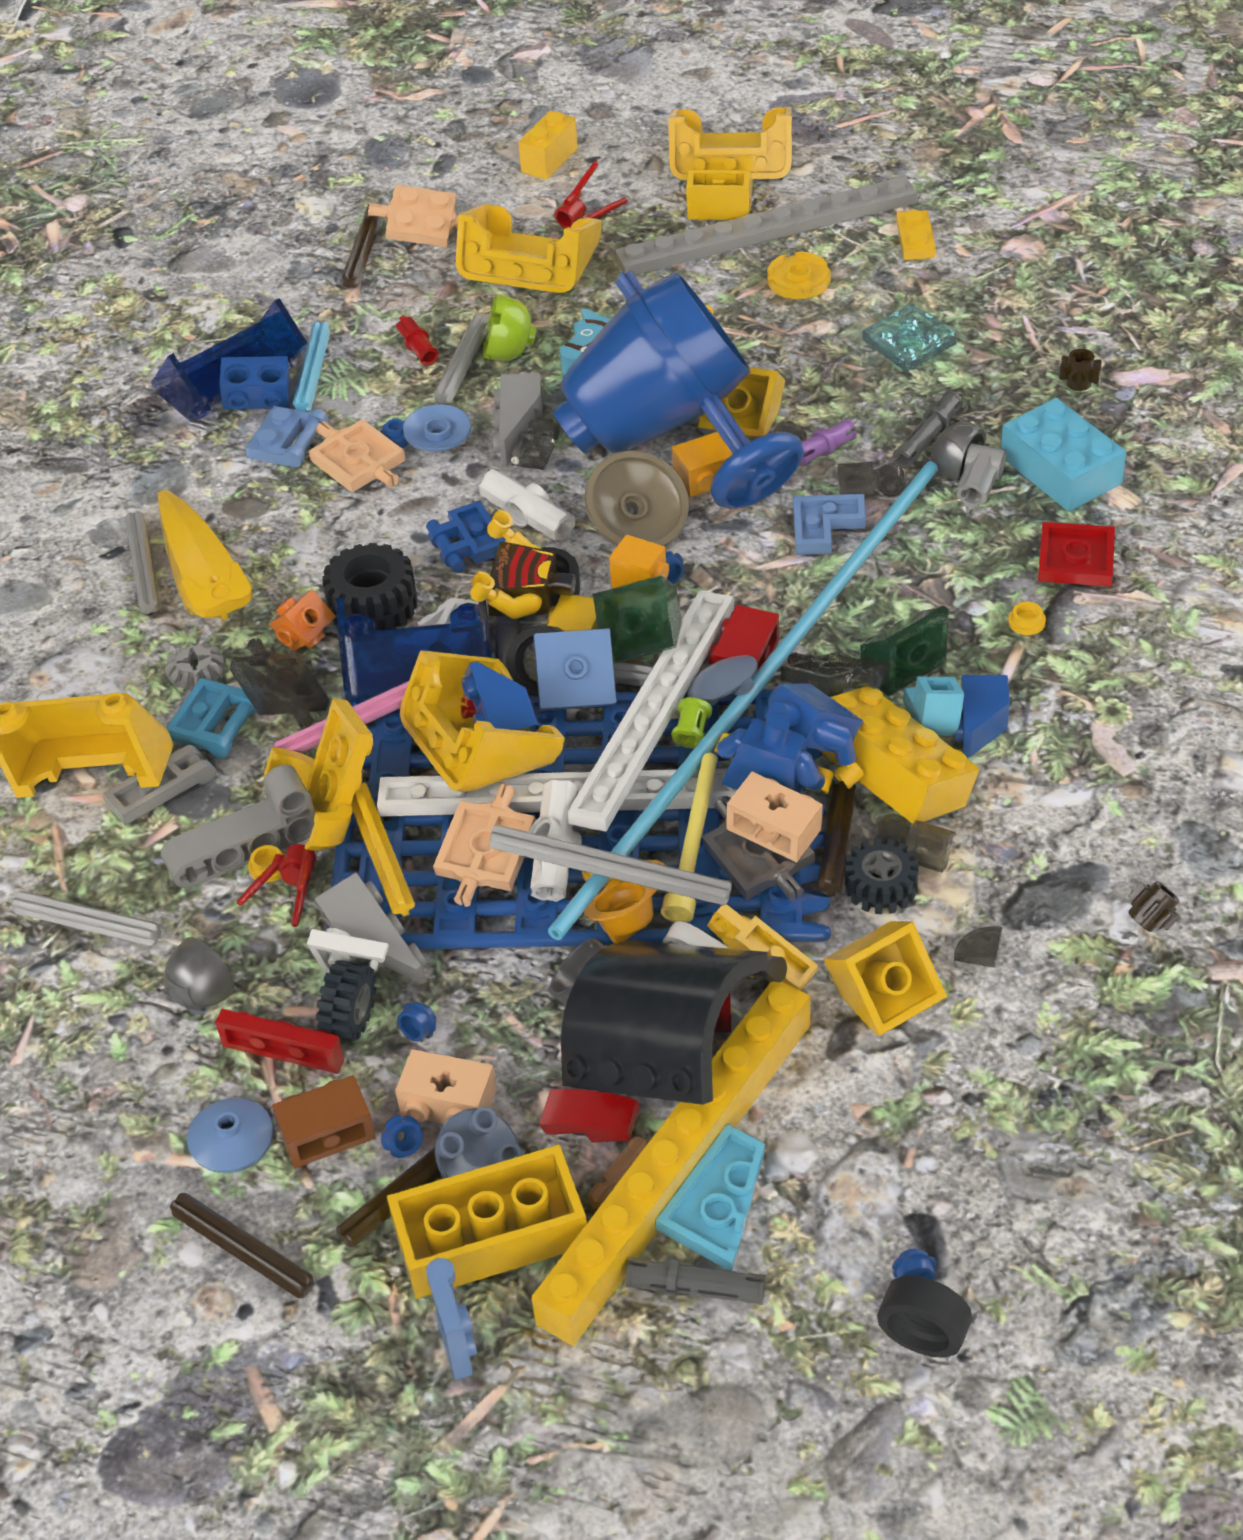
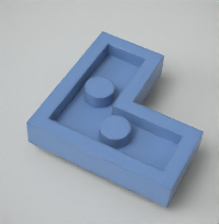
[793,494,866,555]

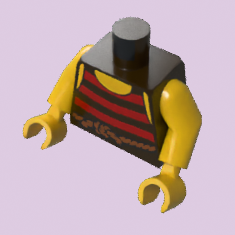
[470,510,576,619]

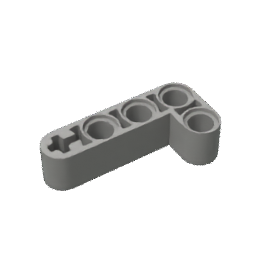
[161,765,315,888]

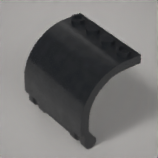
[561,940,787,1105]

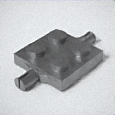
[702,796,815,901]

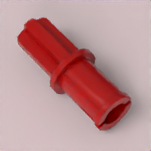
[396,315,439,366]

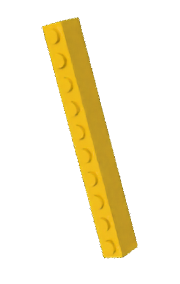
[531,982,810,1347]

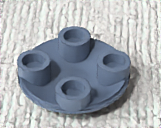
[687,655,757,707]
[435,1107,523,1179]

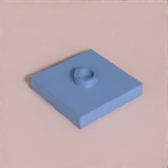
[533,628,616,711]

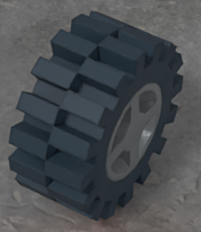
[845,838,919,914]
[316,960,377,1041]

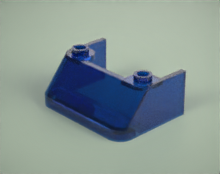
[151,298,308,421]
[336,597,492,707]

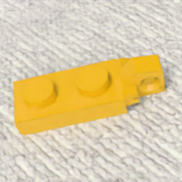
[707,904,819,991]

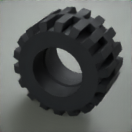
[322,543,418,637]

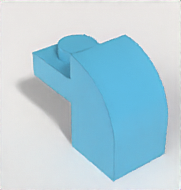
[903,677,964,736]

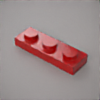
[215,1009,344,1074]

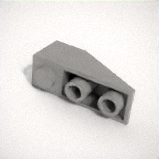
[493,373,543,467]
[314,872,427,984]

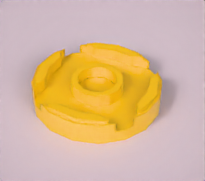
[767,251,831,300]

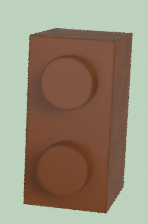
[272,1075,376,1169]

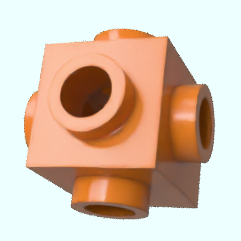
[269,589,336,652]

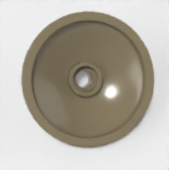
[585,451,689,546]

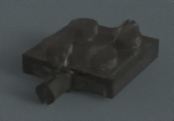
[229,638,330,728]
[780,651,888,697]

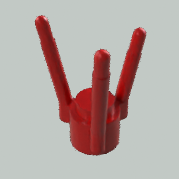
[554,161,627,229]
[237,844,317,927]

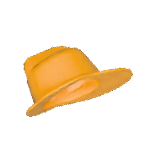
[584,860,665,943]

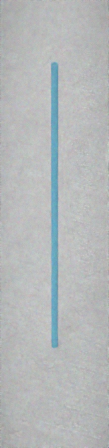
[548,461,938,940]

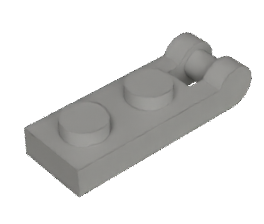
[102,745,216,826]

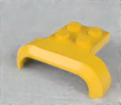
[264,698,373,851]

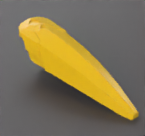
[157,490,253,621]

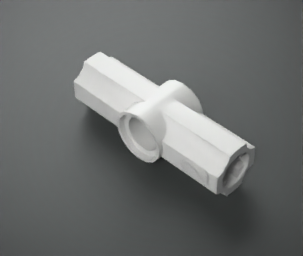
[479,469,575,542]
[529,779,582,902]

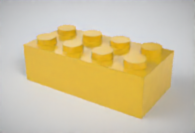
[817,686,980,825]
[387,1144,587,1299]

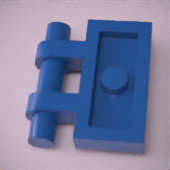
[426,500,505,573]

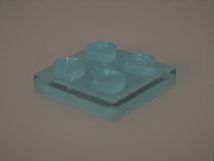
[862,303,957,372]

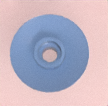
[403,404,471,452]
[187,1098,274,1173]

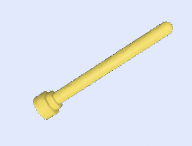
[661,752,718,923]

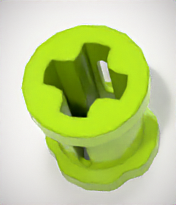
[671,697,713,748]

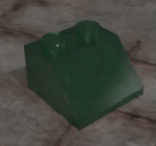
[592,575,682,664]
[860,606,949,697]

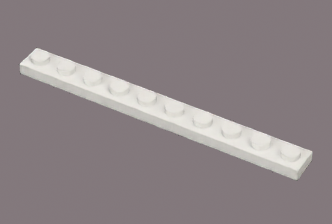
[567,591,734,831]
[377,768,737,816]

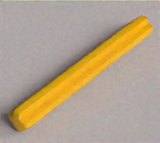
[351,782,415,917]

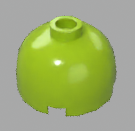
[482,294,536,362]

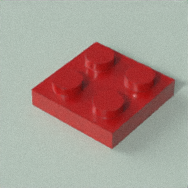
[1038,522,1115,587]

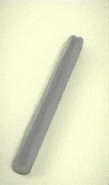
[490,825,732,906]

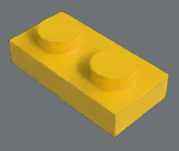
[896,210,936,260]

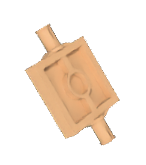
[368,184,458,247]
[309,419,406,493]
[433,784,536,907]

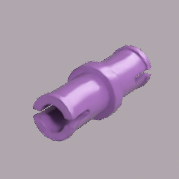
[800,419,857,466]

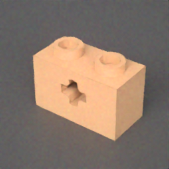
[726,772,823,863]
[395,1049,497,1124]

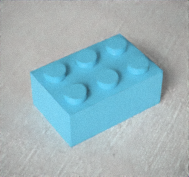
[1001,397,1127,512]

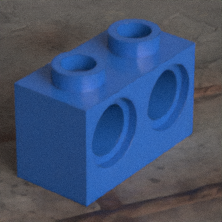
[220,356,290,410]

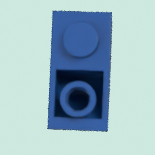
[461,661,538,732]
[954,675,1010,757]

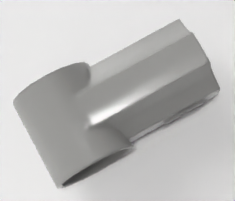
[957,443,1007,508]

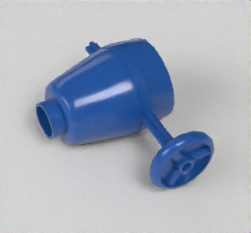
[553,270,804,509]

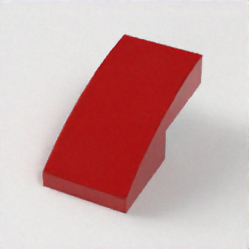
[539,1089,640,1143]

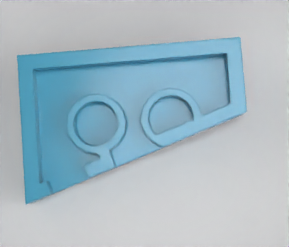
[656,1124,765,1271]

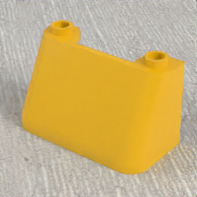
[668,107,792,180]
[456,203,602,293]
[400,650,565,792]
[0,692,173,798]

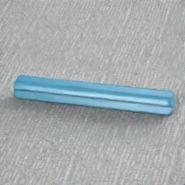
[292,321,330,413]

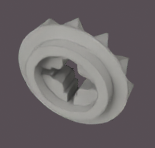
[165,641,225,689]

